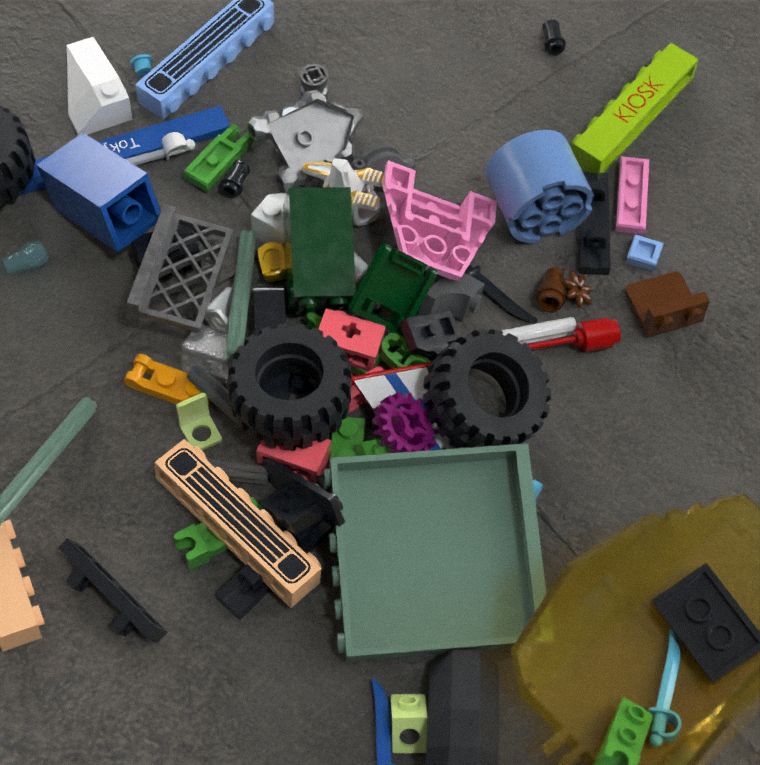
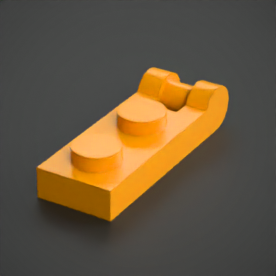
[123,354,211,406]

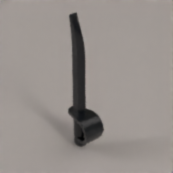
[464,264,537,324]

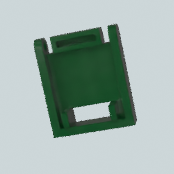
[347,243,438,336]

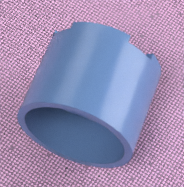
[485,130,594,243]

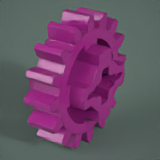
[372,391,438,454]

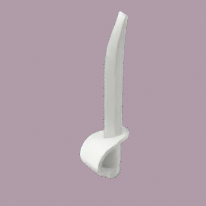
[126,132,195,165]

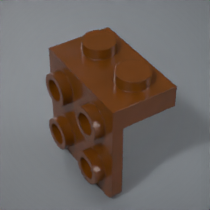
[625,272,710,338]

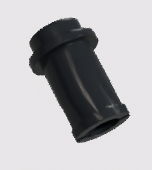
[542,19,566,55]
[220,160,250,198]

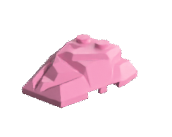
[382,160,497,282]

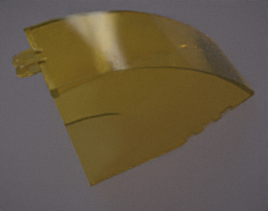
[511,493,760,765]

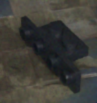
[258,458,345,534]

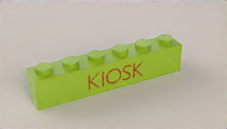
[570,43,699,173]

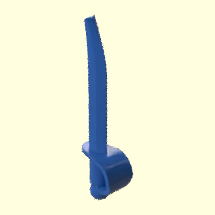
[372,678,397,765]

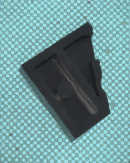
[399,310,461,360]

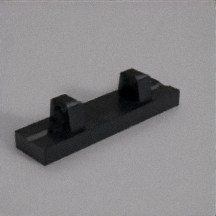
[579,172,611,275]
[215,518,332,620]
[58,538,167,642]

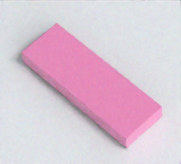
[615,156,649,235]

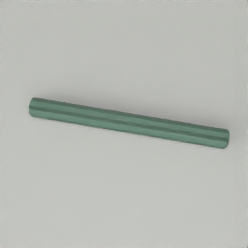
[225,230,257,362]
[0,397,97,525]

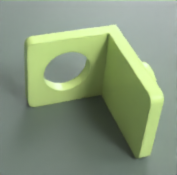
[176,393,222,450]
[391,694,427,754]

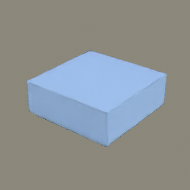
[626,234,664,272]

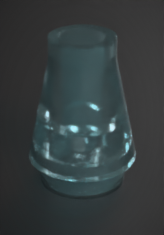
[2,239,50,275]

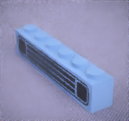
[135,0,275,120]

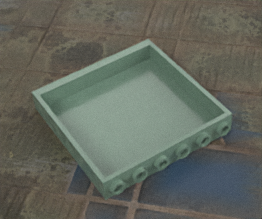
[324,443,552,663]

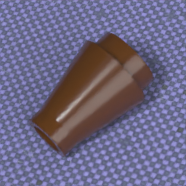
[536,267,566,312]

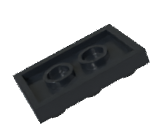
[651,563,760,686]

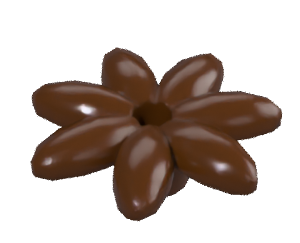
[563,270,593,308]

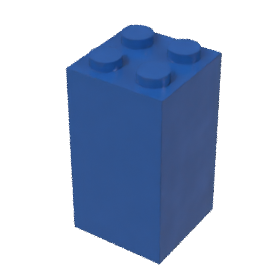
[36,133,161,253]

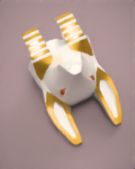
[302,159,384,226]

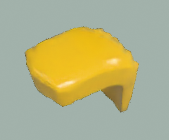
[258,241,286,283]

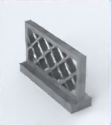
[126,204,234,333]

